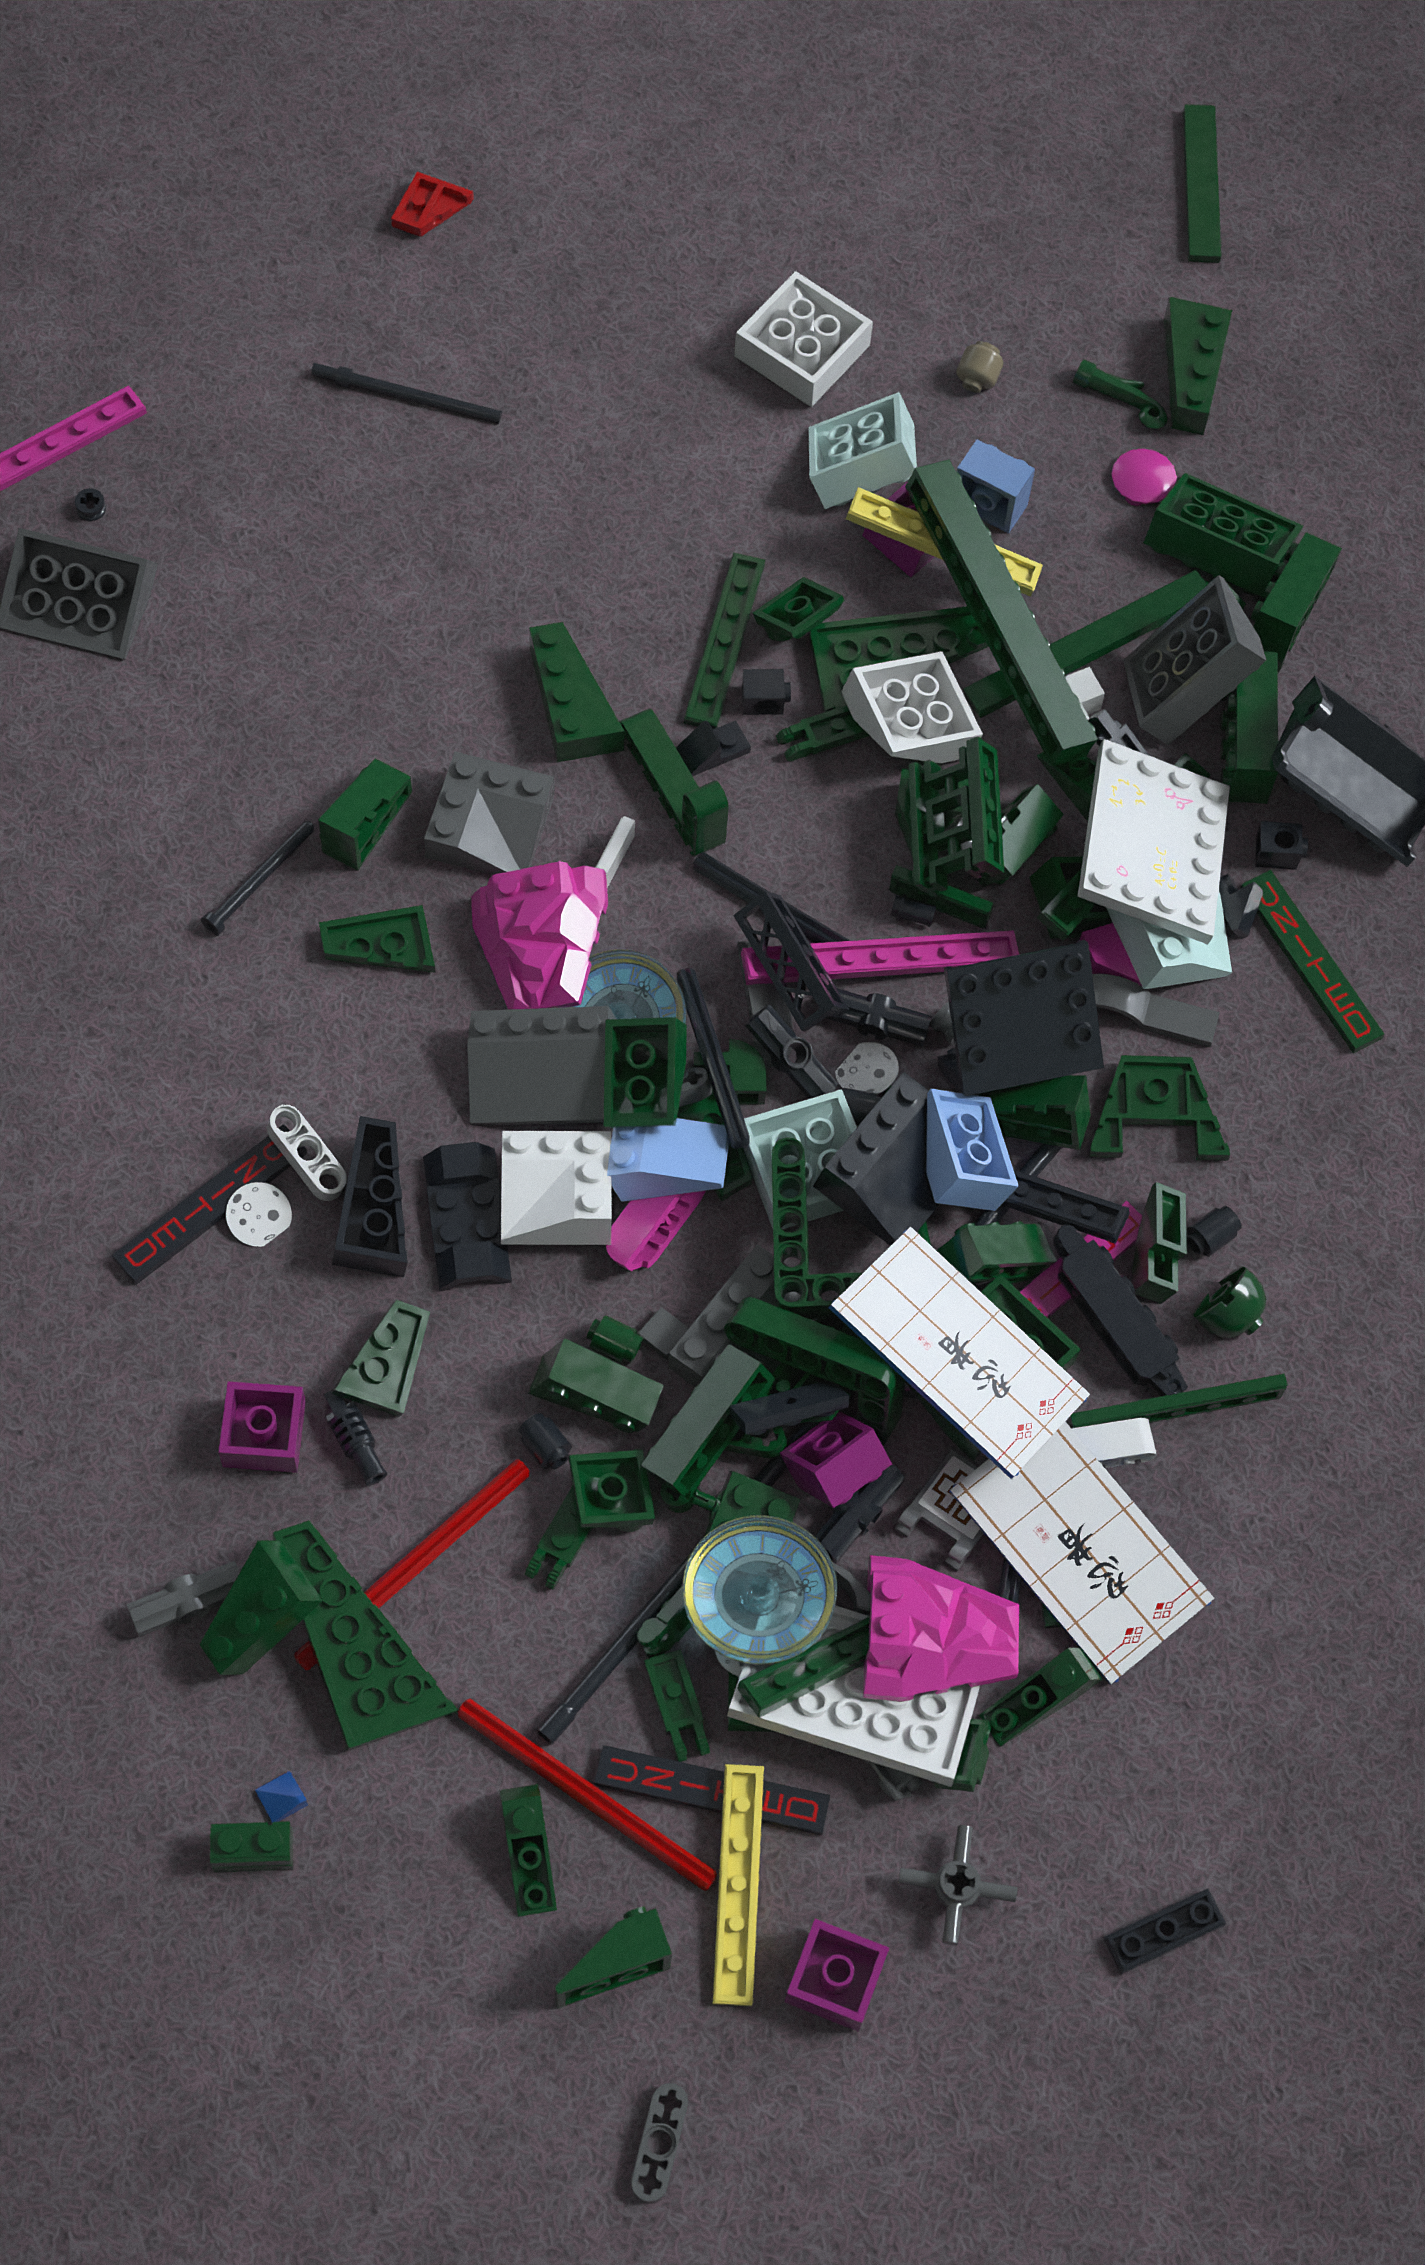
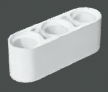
[267,1105,347,1201]
[1072,1418,1157,1468]

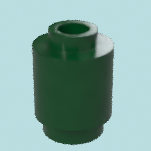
[586,1315,644,1364]

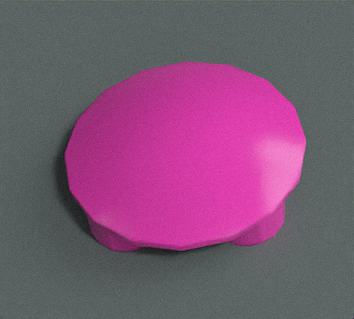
[1111,448,1177,506]

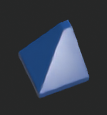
[255,1771,308,1823]

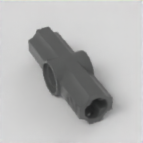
[127,1561,240,1637]

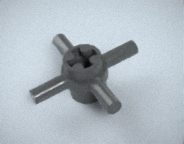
[898,1825,1017,1945]

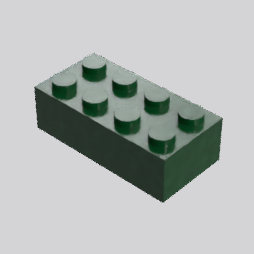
[1220,652,1278,804]

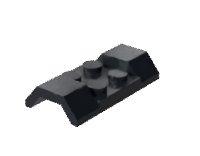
[423,1142,512,1291]

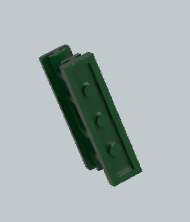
[907,736,1004,897]

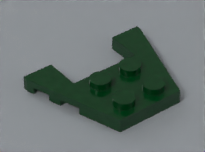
[1089,1055,1230,1161]

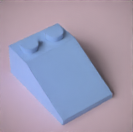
[926,1089,1018,1211]
[607,1118,729,1202]

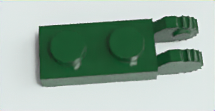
[776,705,870,762]
[524,1485,593,1590]
[636,1583,725,1658]
[644,1649,710,1762]

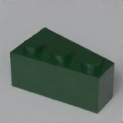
[974,784,1064,887]
[978,1075,1091,1150]
[936,1221,1057,1289]

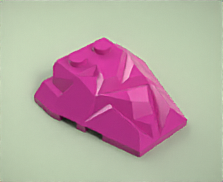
[471,861,608,1010]
[863,1555,1019,1702]

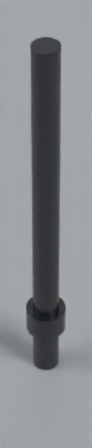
[311,362,503,424]

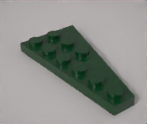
[808,606,988,712]
[272,1520,458,1751]

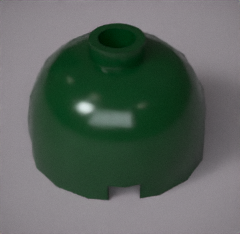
[1193,1266,1266,1338]

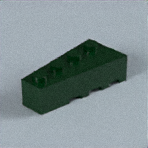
[1250,532,1342,673]

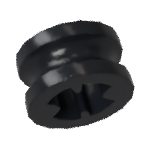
[74,488,106,521]

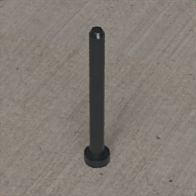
[201,821,314,936]

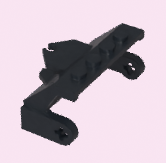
[1271,676,1425,867]

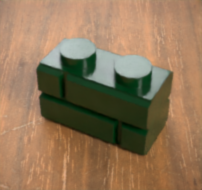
[210,1821,293,1873]

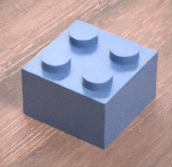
[957,440,1035,533]

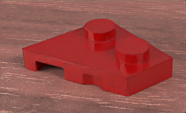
[391,172,473,237]

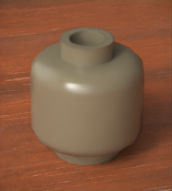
[956,341,1004,393]

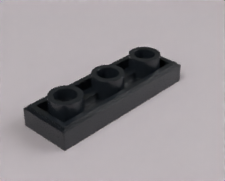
[730,1380,849,1435]
[1103,1888,1227,1975]

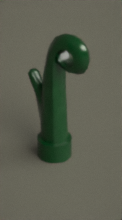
[1072,359,1168,429]

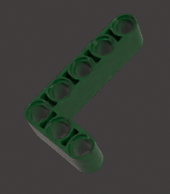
[619,708,729,857]
[772,1137,864,1319]
[724,1297,905,1446]

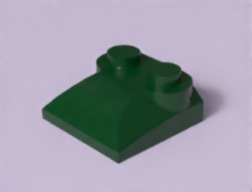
[753,577,845,642]
[568,1450,655,1532]

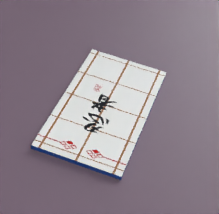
[829,1227,1090,1479]
[949,1422,1214,1685]

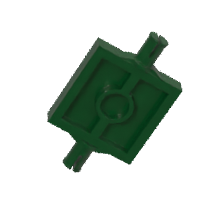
[690,1471,812,1566]

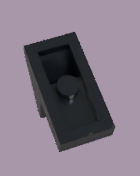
[676,720,751,776]
[1219,872,1263,939]

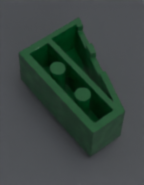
[318,758,412,871]
[528,1338,664,1433]
[199,1540,323,1675]

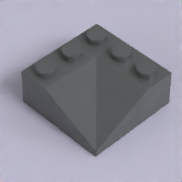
[424,752,555,875]

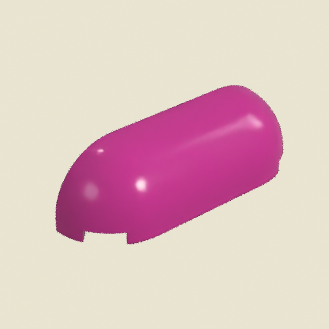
[606,1190,706,1271]

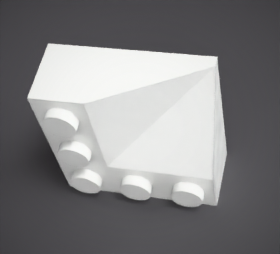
[735,271,873,407]
[841,652,983,763]
[501,1131,611,1245]

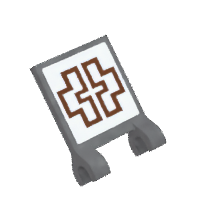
[895,1450,984,1572]

